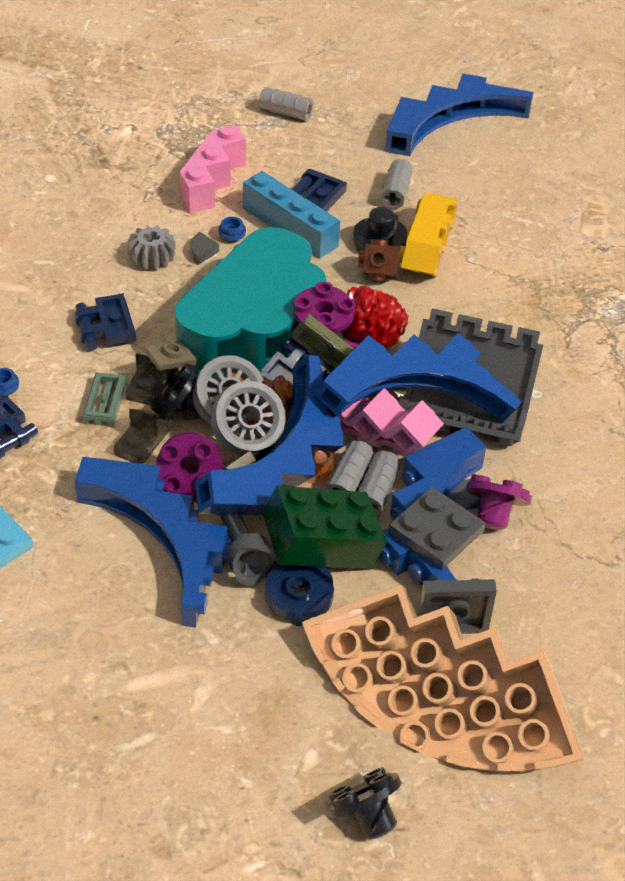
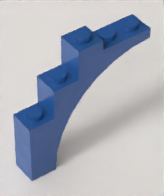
[385,73,534,157]
[314,333,522,423]
[195,355,344,516]
[378,427,486,586]
[75,457,233,628]

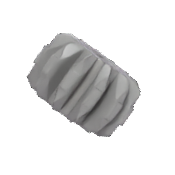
[128,225,176,270]

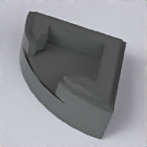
[191,232,219,264]

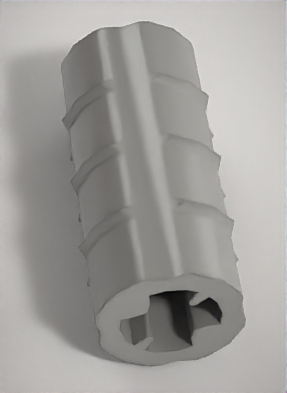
[259,87,314,121]
[381,159,413,209]
[325,440,374,491]
[358,450,401,516]

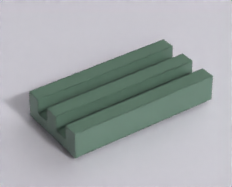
[82,372,126,427]

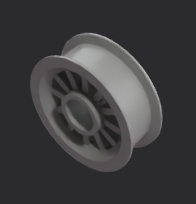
[192,355,263,428]
[210,381,285,455]

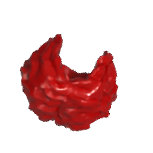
[341,285,409,348]

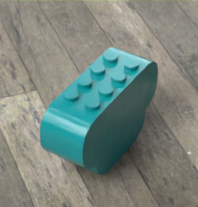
[175,227,326,379]

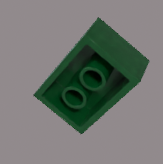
[262,485,387,569]

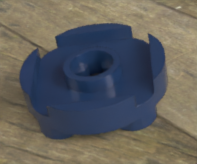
[265,563,334,626]

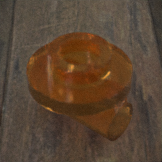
[312,451,336,480]

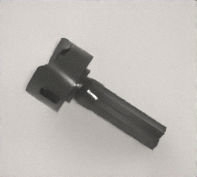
[220,514,278,586]

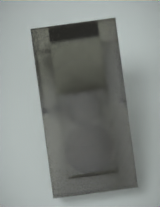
[126,353,173,406]
[113,409,174,464]

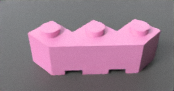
[180,125,246,213]
[328,388,444,457]

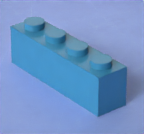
[243,171,340,259]

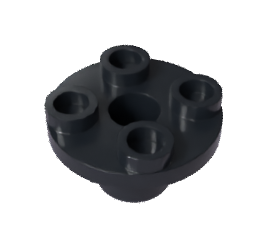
[353,207,407,252]
[151,363,210,420]
[327,767,402,840]

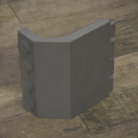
[398,308,543,446]

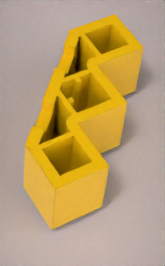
[398,192,459,277]

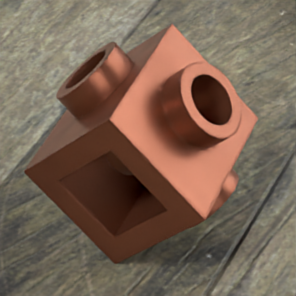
[358,239,400,281]

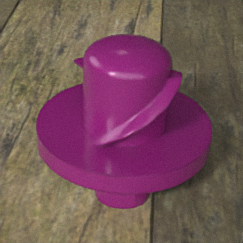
[293,281,356,334]
[156,432,223,497]
[465,474,532,530]

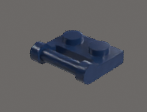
[292,169,347,212]

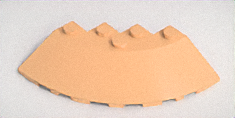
[302,585,584,772]

